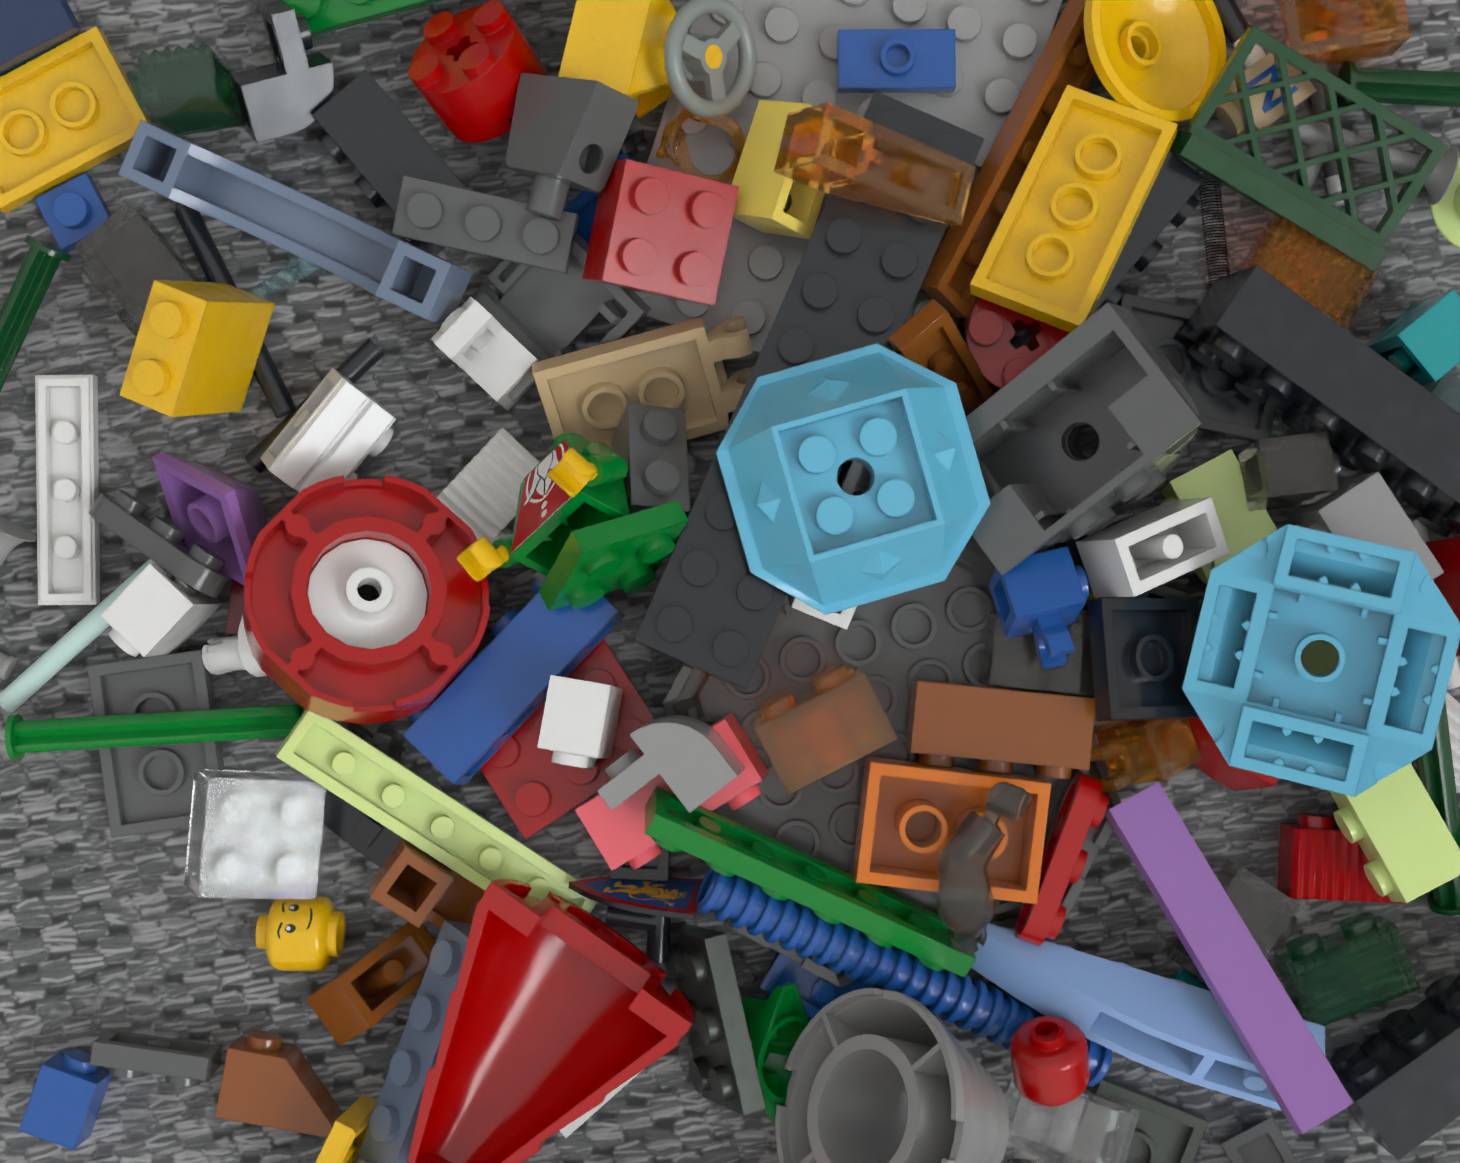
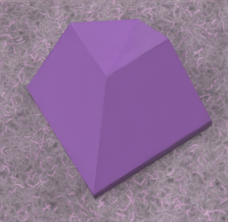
[152,451,268,585]

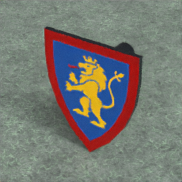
[568,876,703,964]

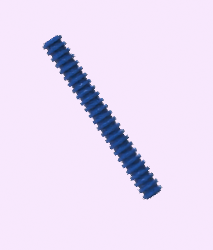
[696,868,1112,1087]

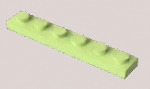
[275,710,597,913]

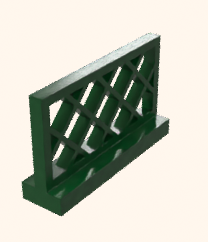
[1170,25,1449,272]

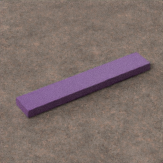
[1105,782,1353,1134]

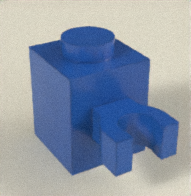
[988,546,1089,670]

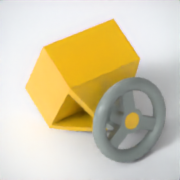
[558,0,756,119]

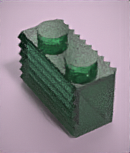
[132,41,244,136]
[1274,912,1420,1026]

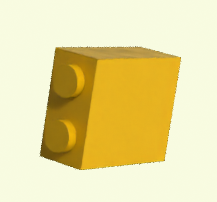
[119,280,275,417]

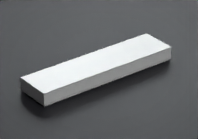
[35,375,101,605]

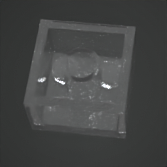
[184,769,326,899]

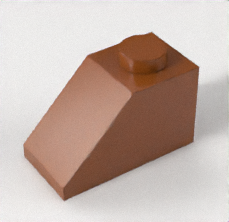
[306,922,436,1046]
[215,1030,343,1138]

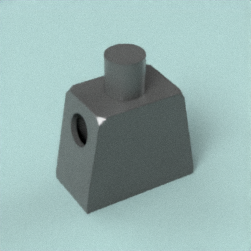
[505,73,639,221]

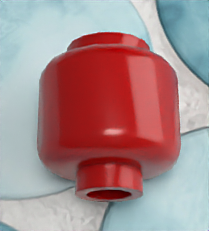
[1010,1016,1090,1107]

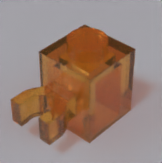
[1090,719,1202,792]

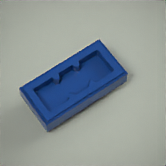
[837,29,956,93]

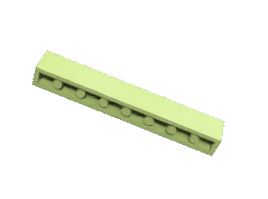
[1160,449,1460,903]

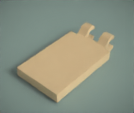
[532,316,754,448]

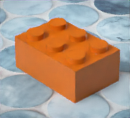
[852,756,1051,904]

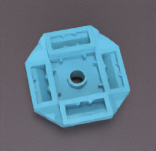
[716,343,991,615]
[1182,524,1460,797]

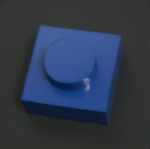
[35,172,117,253]

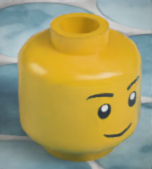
[256,894,346,972]

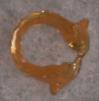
[656,99,746,183]

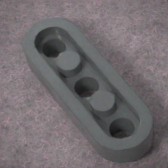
[88,489,230,598]

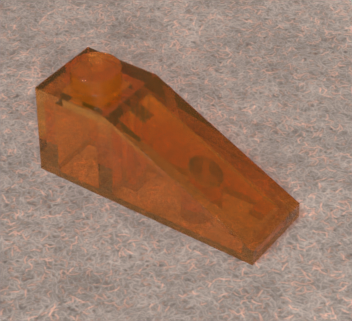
[774,102,976,226]

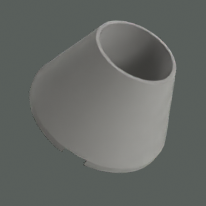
[775,988,1009,1163]

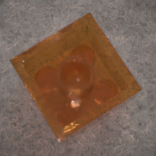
[753,663,898,795]

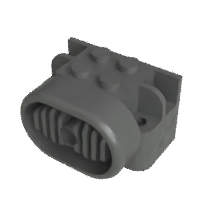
[966,302,1203,575]

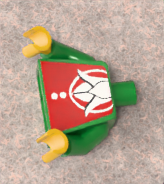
[456,433,629,582]

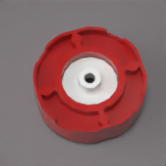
[242,475,490,724]

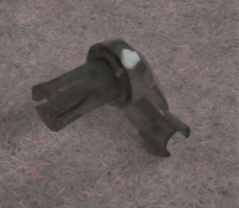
[936,782,1031,953]

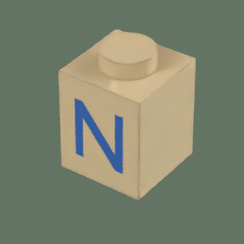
[1215,53,1317,143]

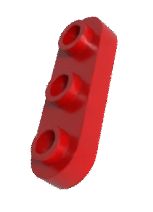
[1014,771,1109,947]

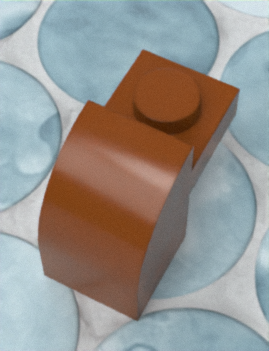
[369,838,485,929]

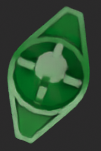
[741,982,809,1126]

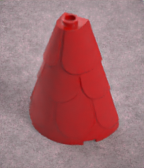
[407,879,694,1163]

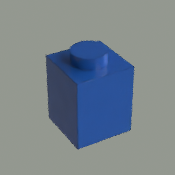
[18,1049,112,1150]

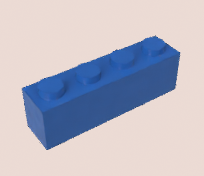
[403,581,625,785]

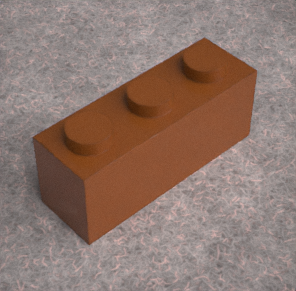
[905,678,1095,779]

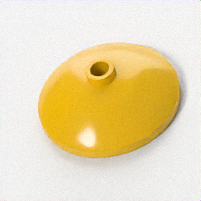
[1084,0,1227,123]

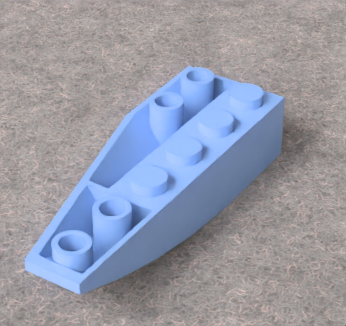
[971,922,1325,1111]

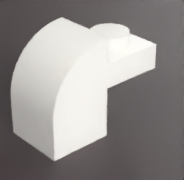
[431,297,538,411]

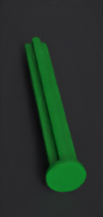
[5,704,304,761]

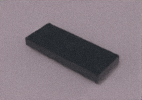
[309,790,402,868]

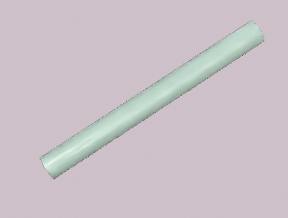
[0,559,157,713]

